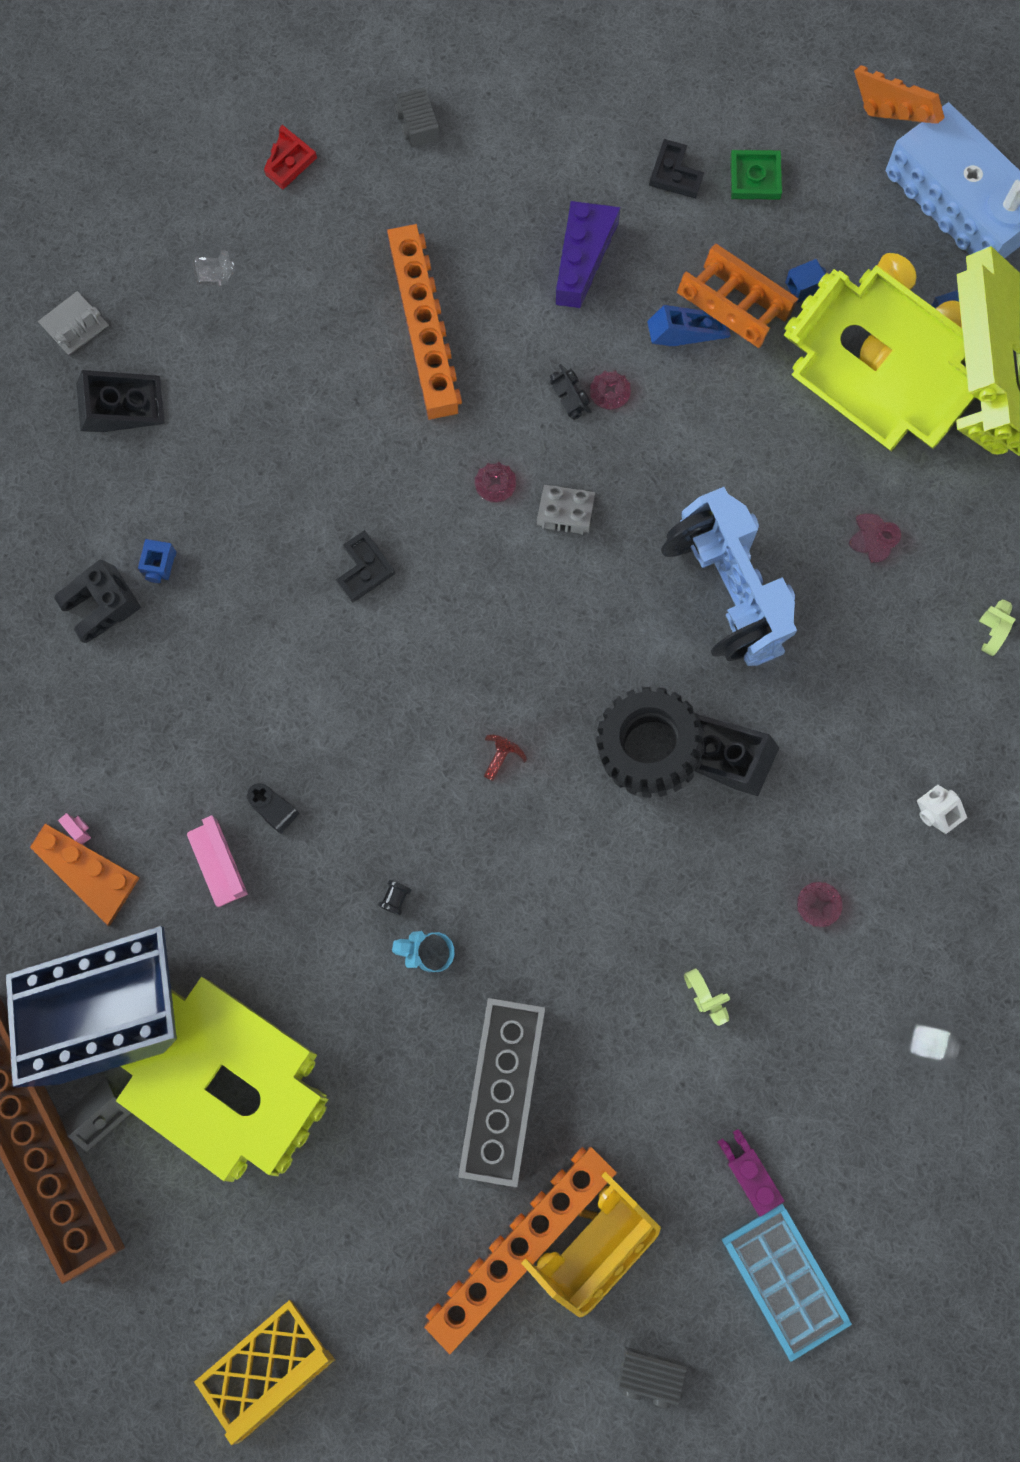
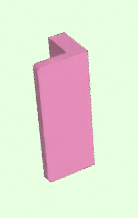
[187,815,248,907]

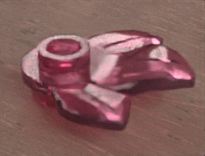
[848,514,901,563]

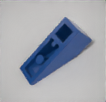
[647,305,731,346]

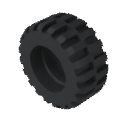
[596,687,704,798]

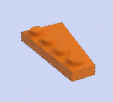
[854,65,945,124]
[30,824,139,926]

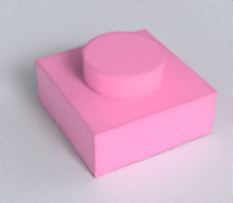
[58,813,91,845]

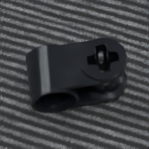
[247,783,300,834]

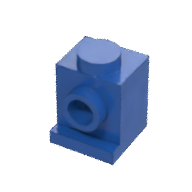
[138,539,177,583]

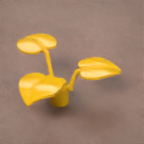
[859,253,962,371]

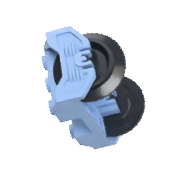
[661,487,797,666]

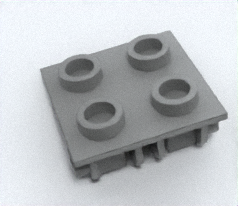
[38,291,109,356]
[537,485,595,535]

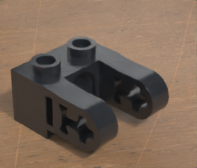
[54,559,142,643]

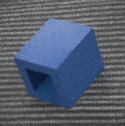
[785,259,827,303]

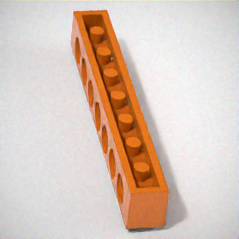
[387,224,462,420]
[424,1146,617,1354]

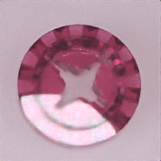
[590,370,631,410]
[475,462,516,502]
[797,882,842,927]

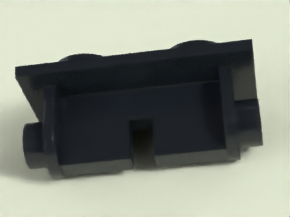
[550,364,591,420]

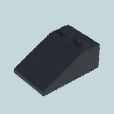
[76,370,165,432]
[694,714,779,796]

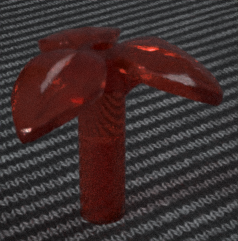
[484,734,527,781]

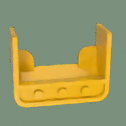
[521,1172,661,1317]

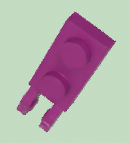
[717,1129,785,1217]

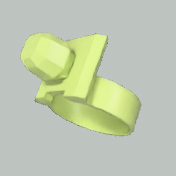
[979,600,1016,656]
[684,968,730,1026]

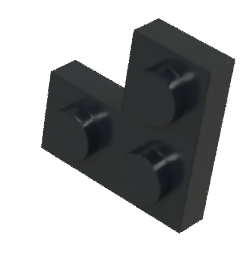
[649,139,704,199]
[336,530,396,603]

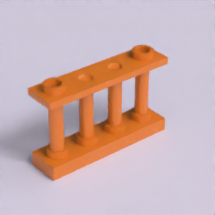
[676,244,799,348]

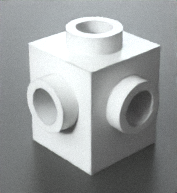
[917,785,967,834]

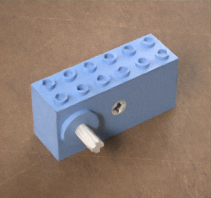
[885,102,1020,259]

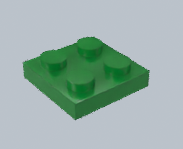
[730,150,782,200]

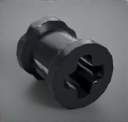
[377,880,412,916]

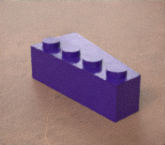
[556,201,621,308]

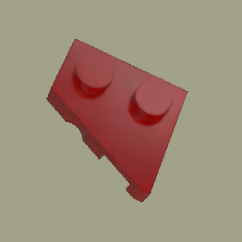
[264,125,317,190]

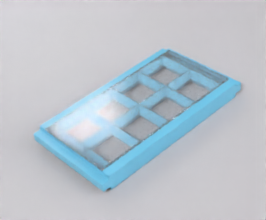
[721,1204,852,1362]

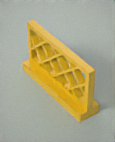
[194,1300,335,1445]

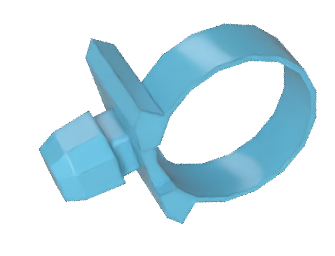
[392,931,455,972]

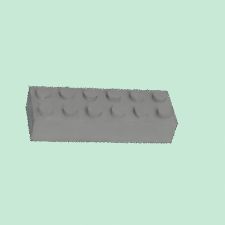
[458,998,545,1187]

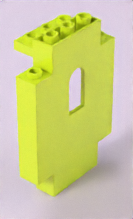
[956,246,1020,456]
[784,265,976,452]
[116,977,329,1182]

